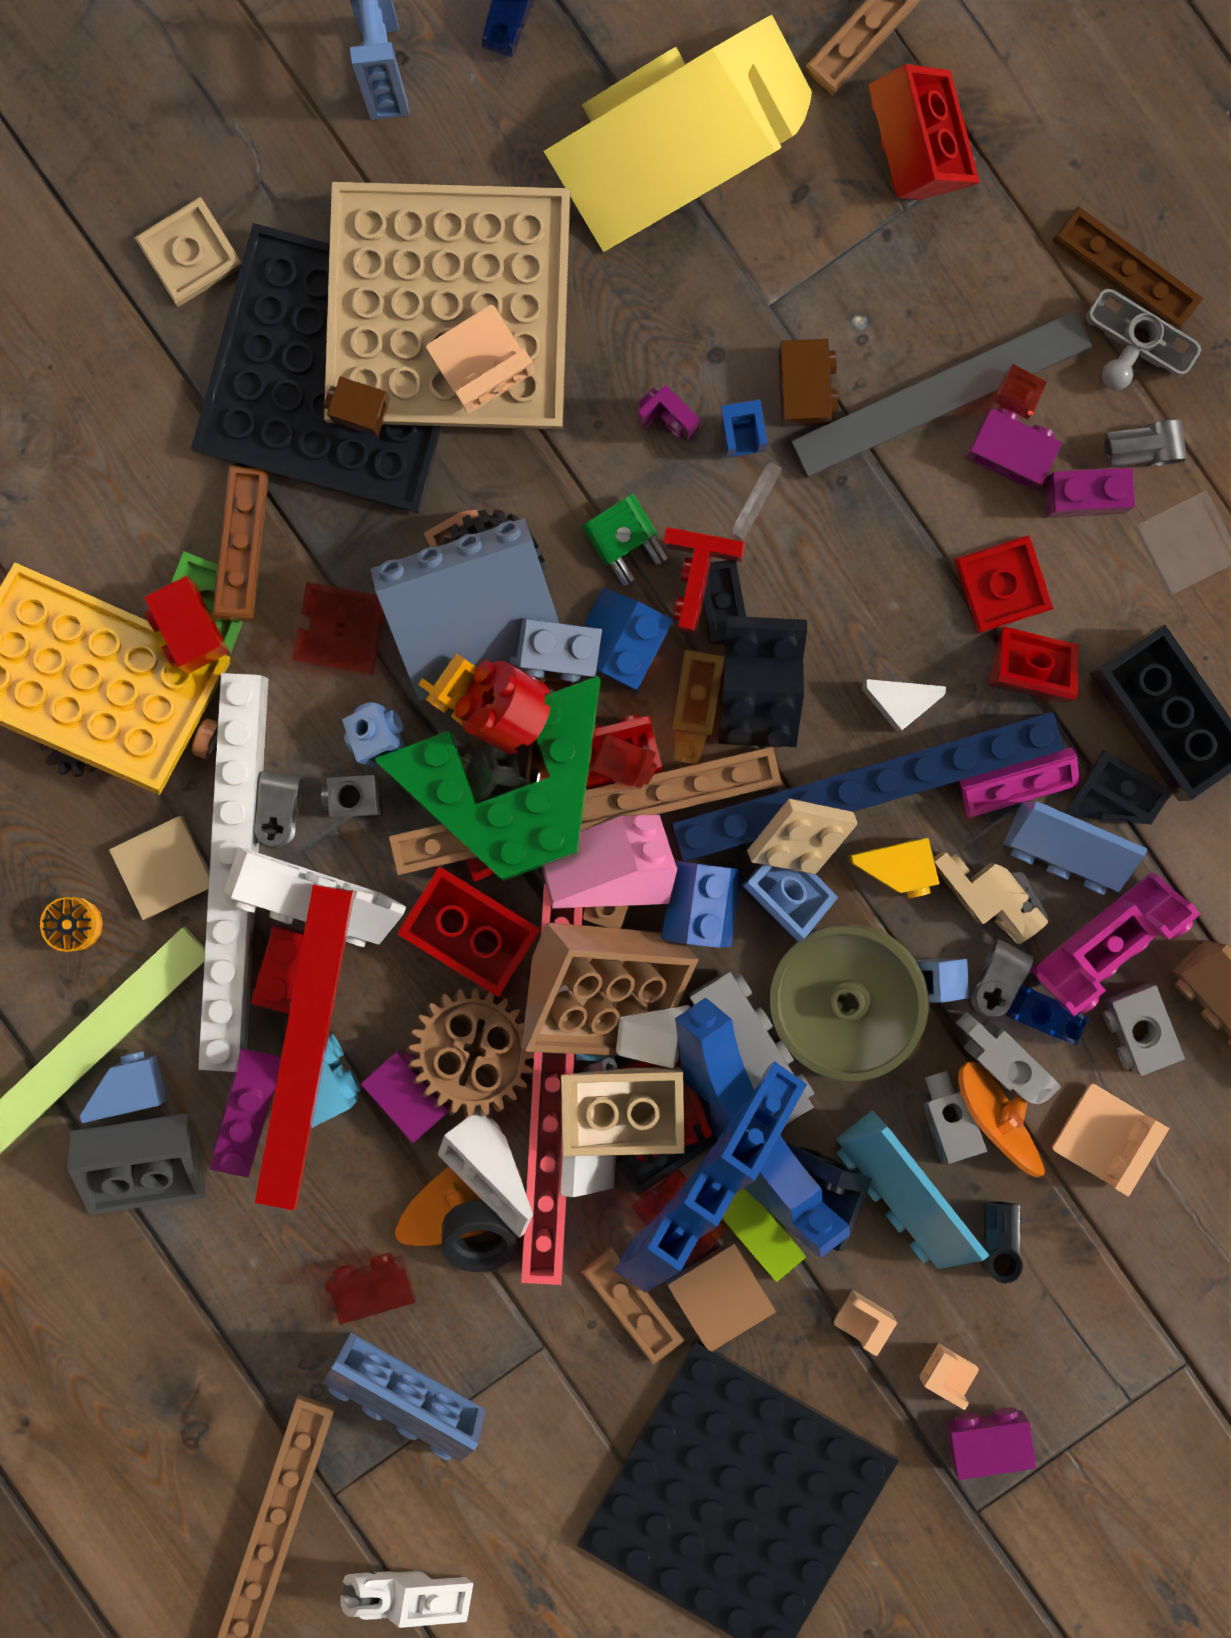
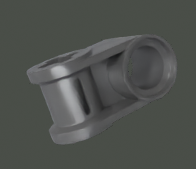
[254,771,304,848]
[970,939,1034,1017]

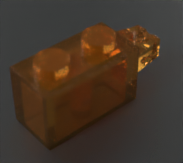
[671,650,724,764]

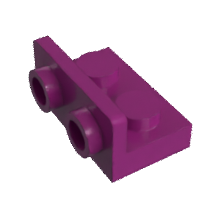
[637,384,700,441]

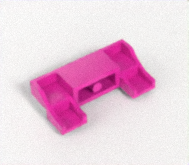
[1029,872,1200,1016]

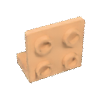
[426,305,535,415]
[1052,1083,1170,1197]

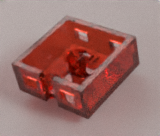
[292,582,385,676]

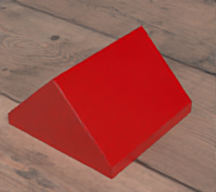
[988,626,1079,704]

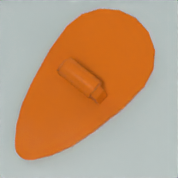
[958,1062,1045,1178]
[395,1166,524,1246]

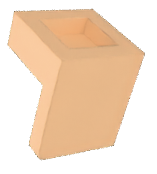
[834,1289,897,1356]
[919,1343,979,1410]

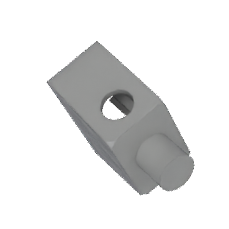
[923,1071,987,1164]

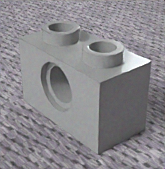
[1102,983,1185,1076]

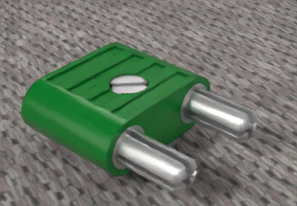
[581,493,667,586]

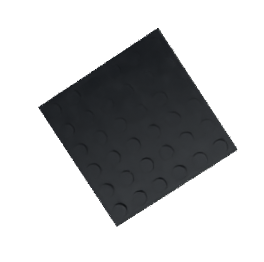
[191,223,443,514]
[577,1339,899,1638]

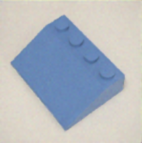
[323,1333,486,1462]

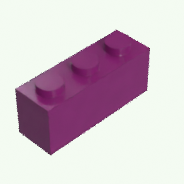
[209,1048,280,1178]

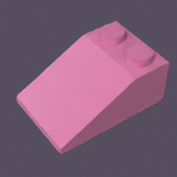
[542,815,677,908]

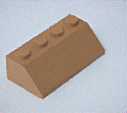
[1170,940,1231,1048]

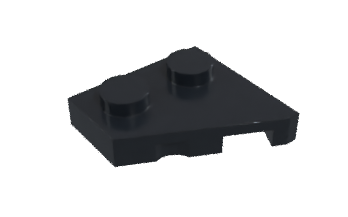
[1063,749,1173,825]

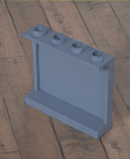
[370,518,559,701]

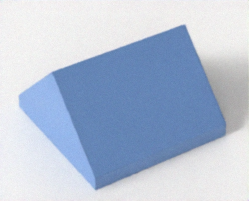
[740,864,838,942]

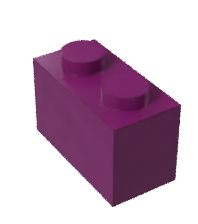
[965,408,1063,491]
[1044,467,1135,518]
[361,1049,450,1143]
[945,1407,1037,1480]

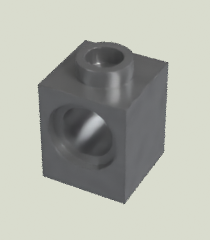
[321,775,381,818]

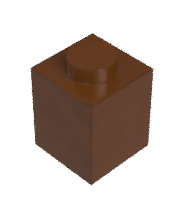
[324,376,390,437]

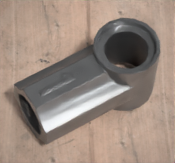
[1103,420,1187,468]

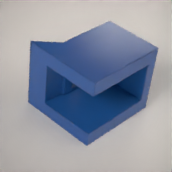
[720,399,768,458]

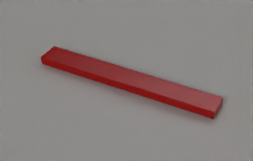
[255,884,355,1211]

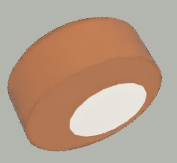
[192,718,218,760]

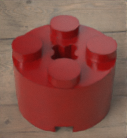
[455,660,550,754]

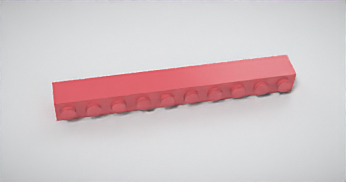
[521,883,583,1285]

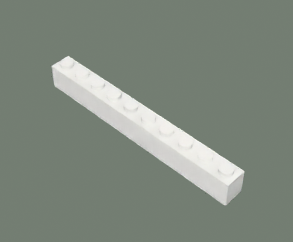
[198,673,268,1072]

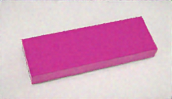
[959,747,1080,818]

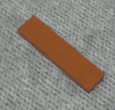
[212,465,269,622]

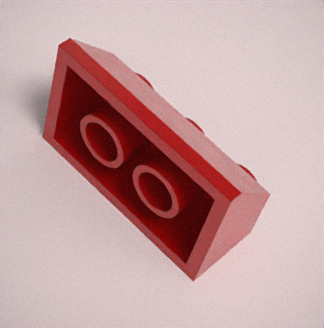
[868,64,980,200]
[397,866,541,997]

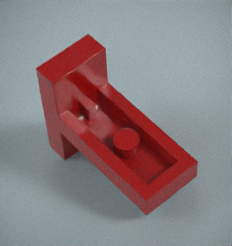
[663,527,746,634]

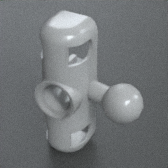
[1086,289,1201,390]

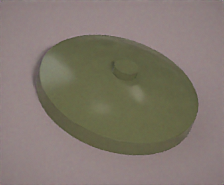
[770,923,929,1081]

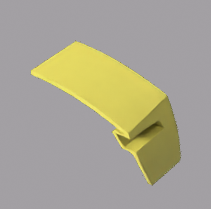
[544,15,812,252]

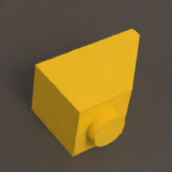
[847,838,939,898]

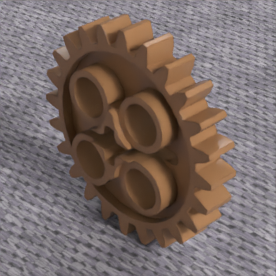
[407,988,534,1118]

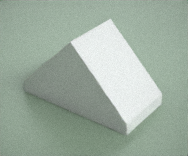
[862,679,946,732]
[616,1005,691,1069]

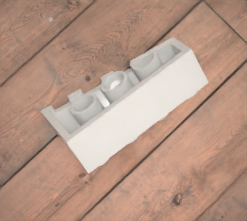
[223,846,406,947]

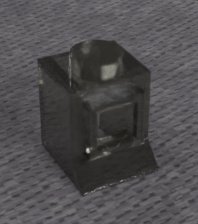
[466,744,530,804]

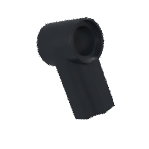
[981,1202,1023,1284]

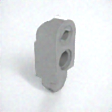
[956,1012,1061,1104]

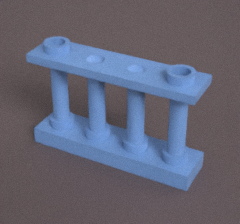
[350,0,409,120]

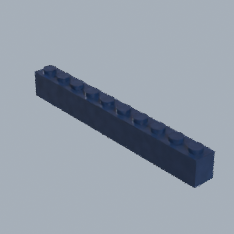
[671,712,1064,862]

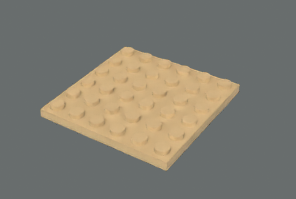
[324,182,570,430]

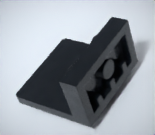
[786,1143,872,1252]

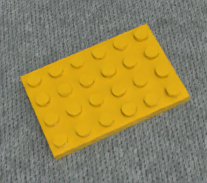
[0,562,230,796]

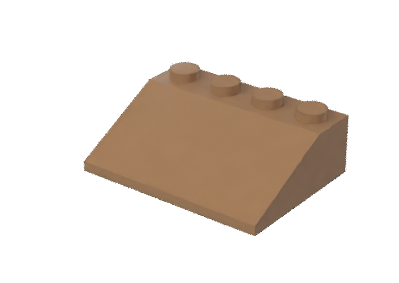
[522,923,699,1056]

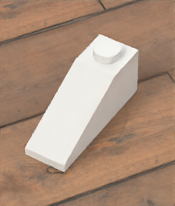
[437,1110,533,1238]

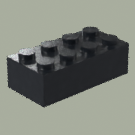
[1089,625,1231,801]

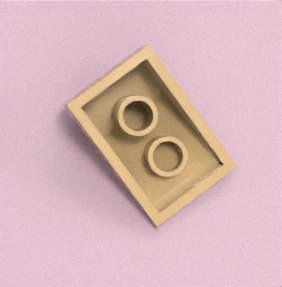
[561,1067,684,1157]

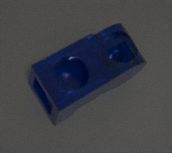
[482,0,534,58]
[1005,985,1090,1046]

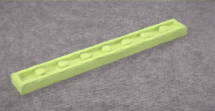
[0,927,205,1154]

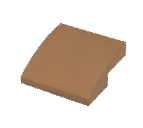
[666,1240,776,1351]

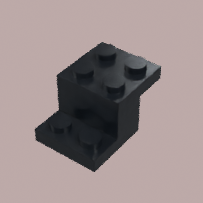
[719,616,807,747]

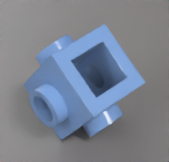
[342,702,406,768]

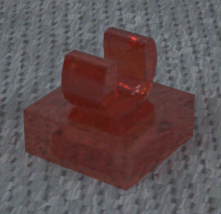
[993,364,1047,420]

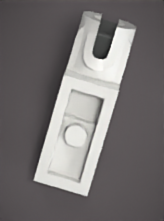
[340,1571,473,1628]

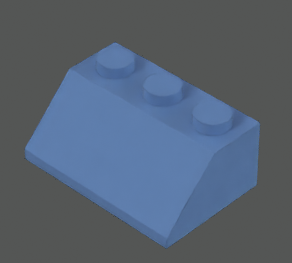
[1003,801,1147,895]

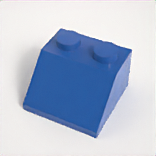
[584,588,673,693]
[662,860,742,948]

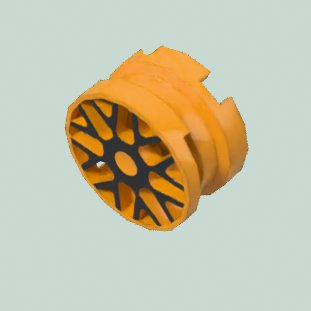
[40,897,103,952]

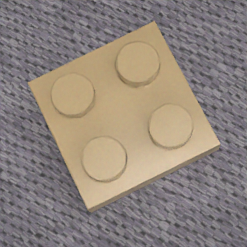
[748,799,858,874]

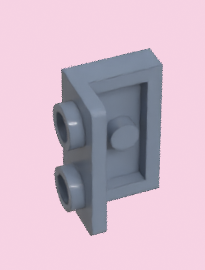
[510,618,602,682]

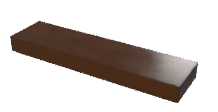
[1052,206,1203,330]

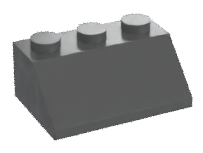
[67,1113,206,1215]

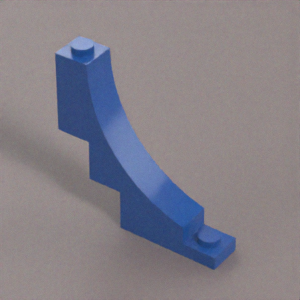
[675,998,850,1258]
[614,1061,807,1293]

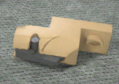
[933,852,1048,944]

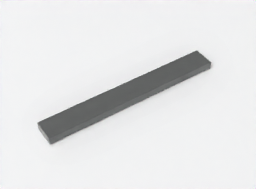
[791,311,1092,478]

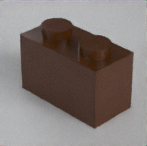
[778,338,838,427]

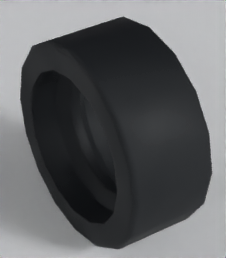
[442,1200,517,1272]

